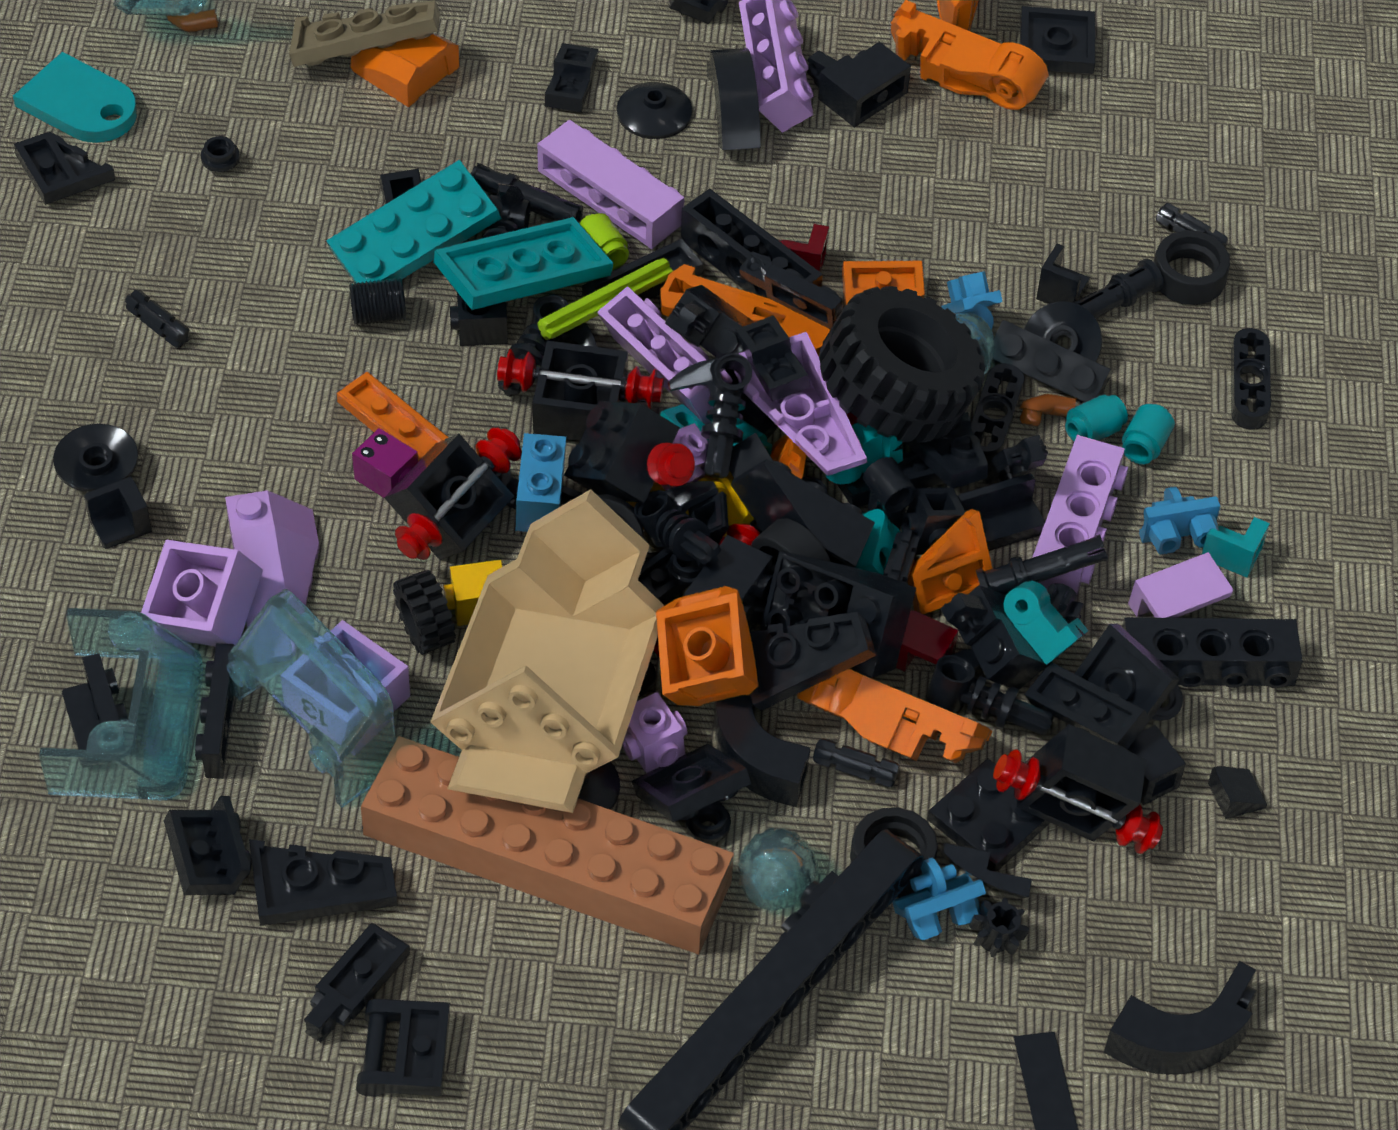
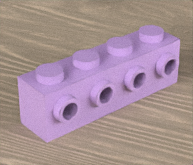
[739,0,813,133]
[537,119,684,249]
[597,286,733,425]

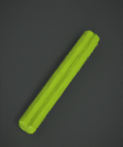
[537,258,673,340]

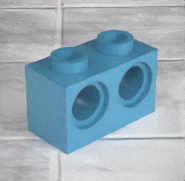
[515,433,566,532]

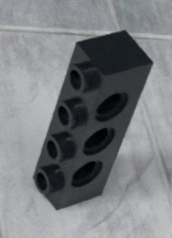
[681,189,823,298]
[1122,617,1303,688]

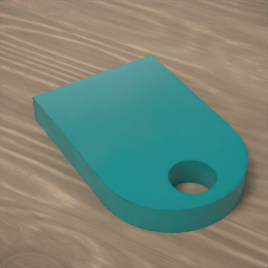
[13,52,137,143]

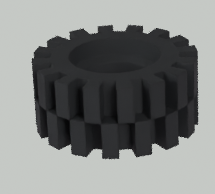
[393,570,456,655]

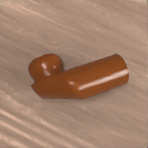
[165,0,219,32]
[1019,394,1076,426]

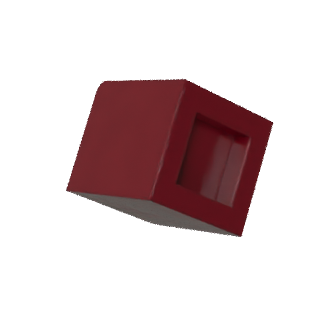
[780,224,829,273]
[896,610,959,672]

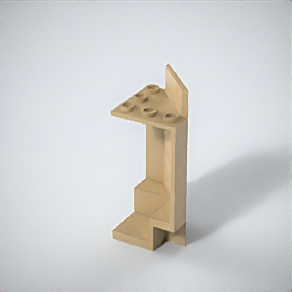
[431,489,665,813]

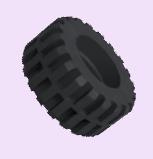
[819,286,985,443]

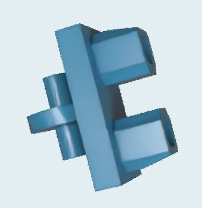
[942,271,1003,339]
[1139,487,1220,555]
[892,858,986,940]

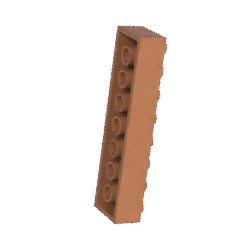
[361,736,734,955]

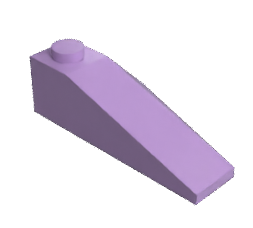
[734,332,867,476]
[225,490,320,663]

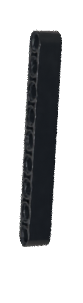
[618,829,924,1130]

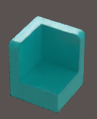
[1202,517,1270,578]

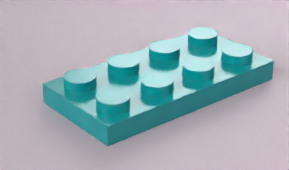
[326,160,501,283]
[433,217,613,310]

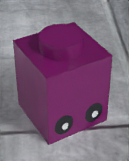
[352,428,418,498]

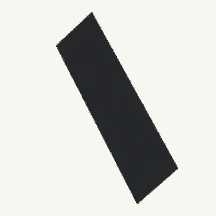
[1013,1031,1078,1130]

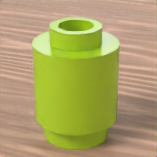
[579,213,629,271]

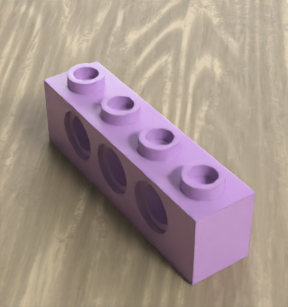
[1032,435,1128,594]

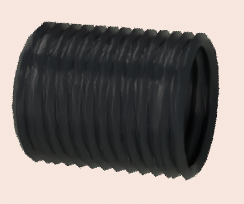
[349,277,406,326]

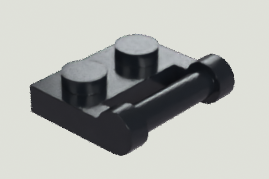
[356,999,450,1097]

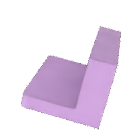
[1128,552,1233,618]

